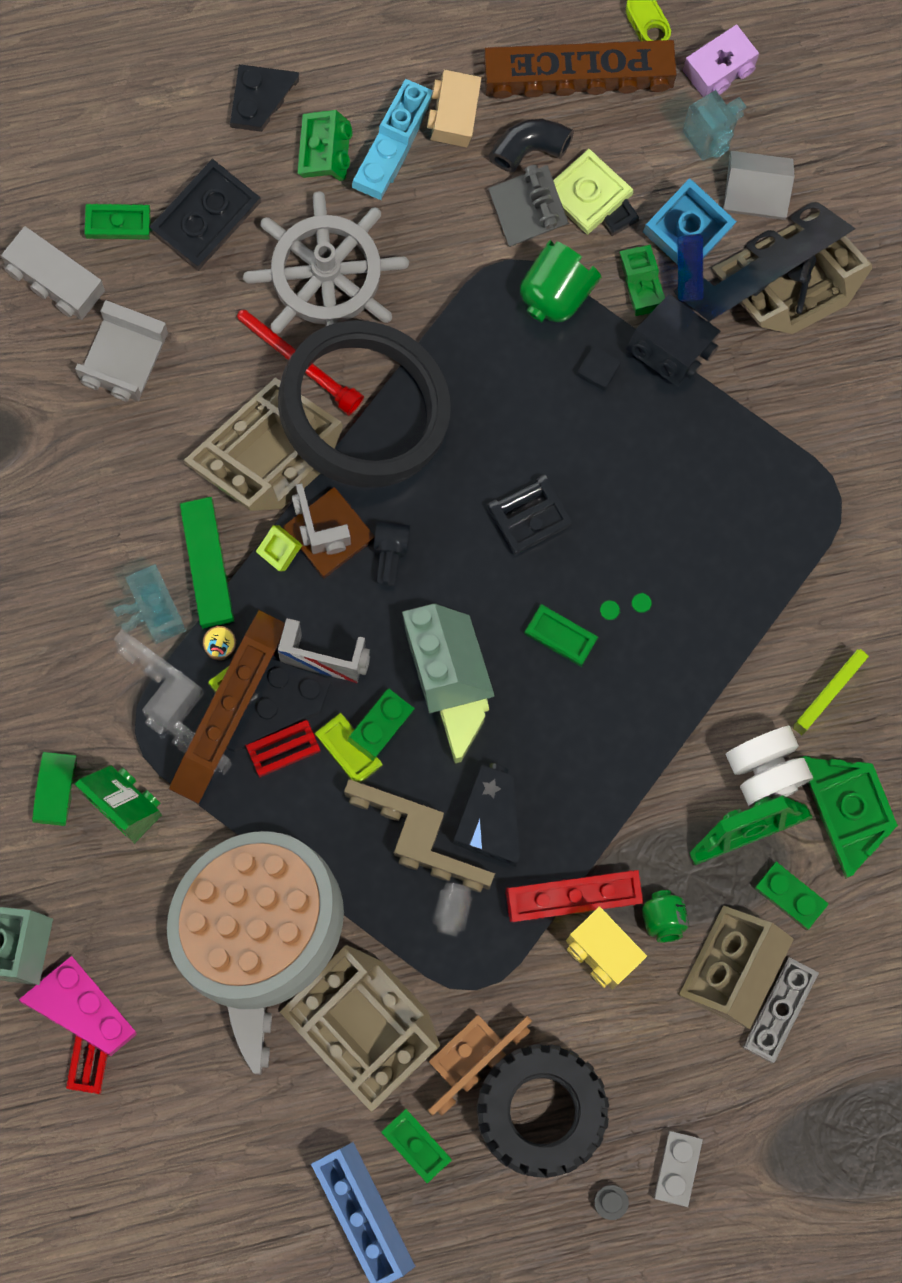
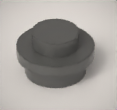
[594,1185,629,1220]

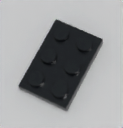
[149,158,261,271]

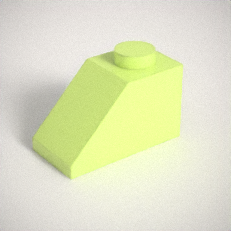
[440,699,489,764]

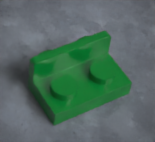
[298,110,352,181]

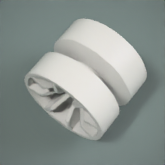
[726,726,813,807]

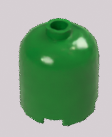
[520,240,602,322]

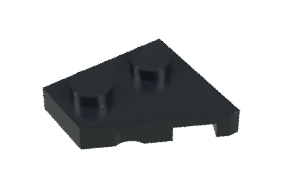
[230,64,299,132]

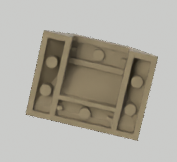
[712,211,872,335]
[183,377,343,511]
[280,945,440,1112]

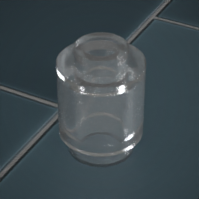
[432,883,473,935]

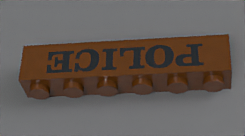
[484,40,676,99]

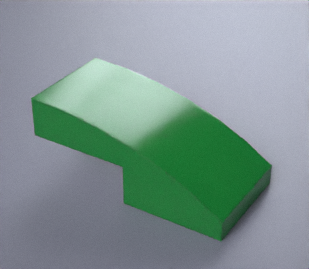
[619,245,665,316]
[32,752,77,826]

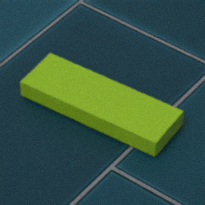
[793,649,869,736]

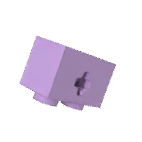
[683,24,759,99]

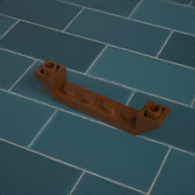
[169,610,285,804]

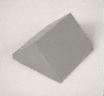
[723,151,795,220]

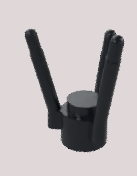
[753,255,816,314]

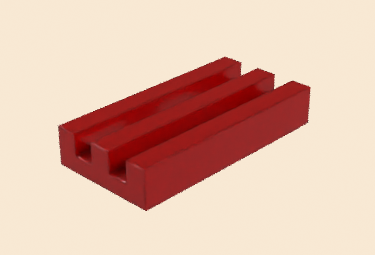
[246,720,321,778]
[66,1036,108,1095]

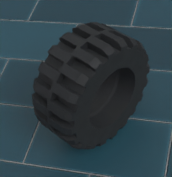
[477,1044,609,1178]

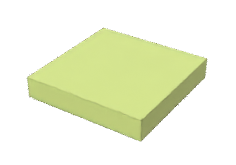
[553,149,633,235]

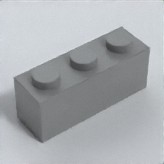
[1,226,105,320]

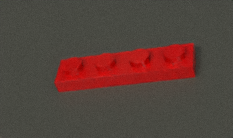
[505,870,643,922]

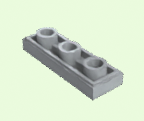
[743,957,819,1064]

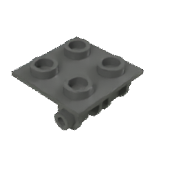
[488,165,569,247]

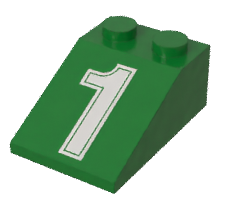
[75,765,162,844]

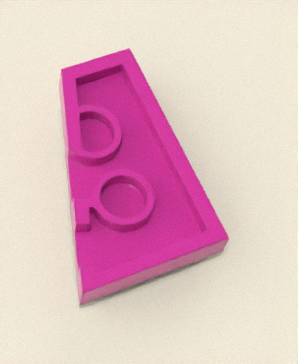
[19,956,137,1056]

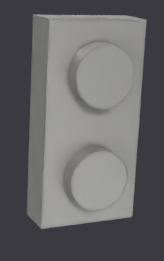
[653,1131,703,1207]

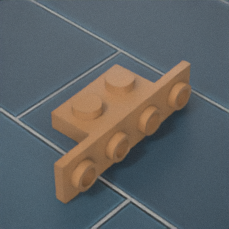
[426,1015,532,1116]

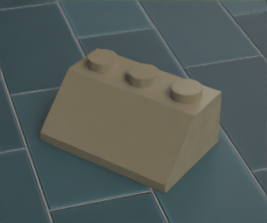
[679,905,794,1029]

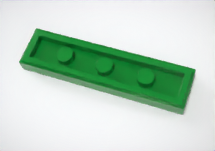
[180,497,235,629]

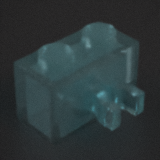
[683,90,746,161]
[113,564,186,644]

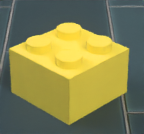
[566,906,647,990]

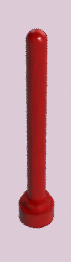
[237,310,364,416]

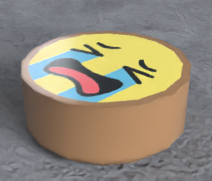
[203,626,237,661]

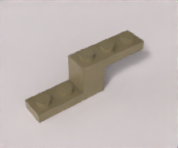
[344,779,495,893]

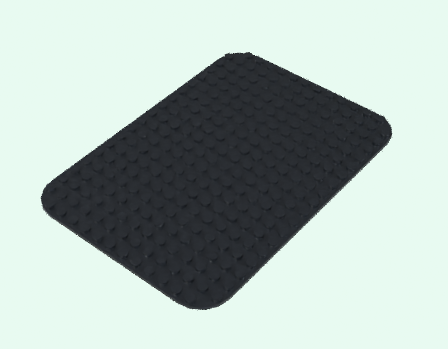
[135,259,842,991]

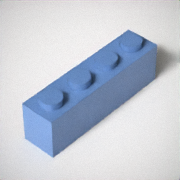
[311,1142,416,1283]

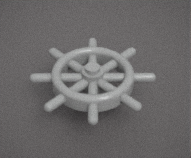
[243,191,409,333]

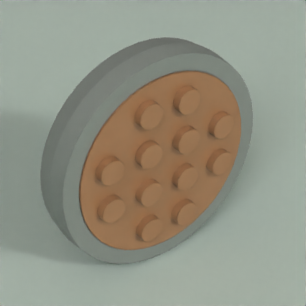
[167,831,344,1009]

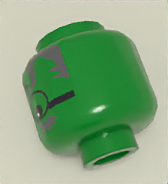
[642,890,689,943]

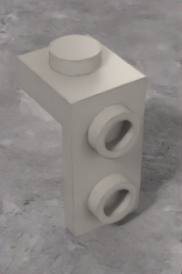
[292,483,351,554]

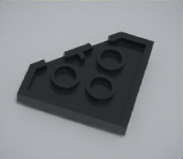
[226,647,332,752]

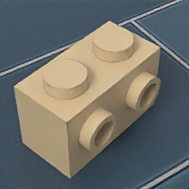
[427,70,482,148]

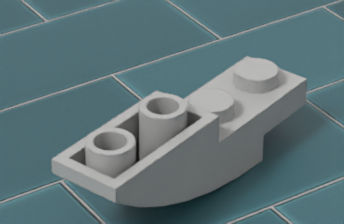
[228,1007,272,1075]

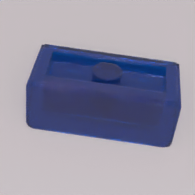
[677,234,704,301]

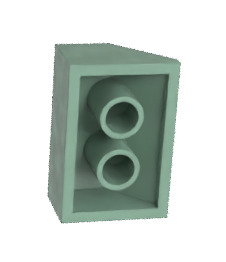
[402,604,494,713]

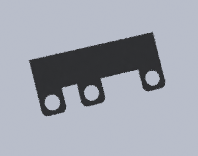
[674,202,856,322]

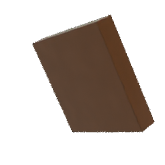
[283,487,375,579]

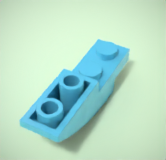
[352,79,433,200]

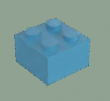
[642,178,737,275]

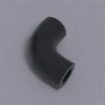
[489,118,574,172]

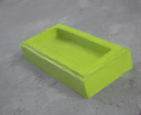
[315,713,383,783]

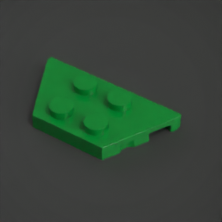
[800,756,898,879]
[690,796,812,866]

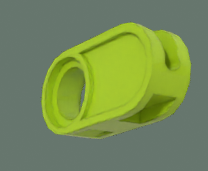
[626,0,671,41]

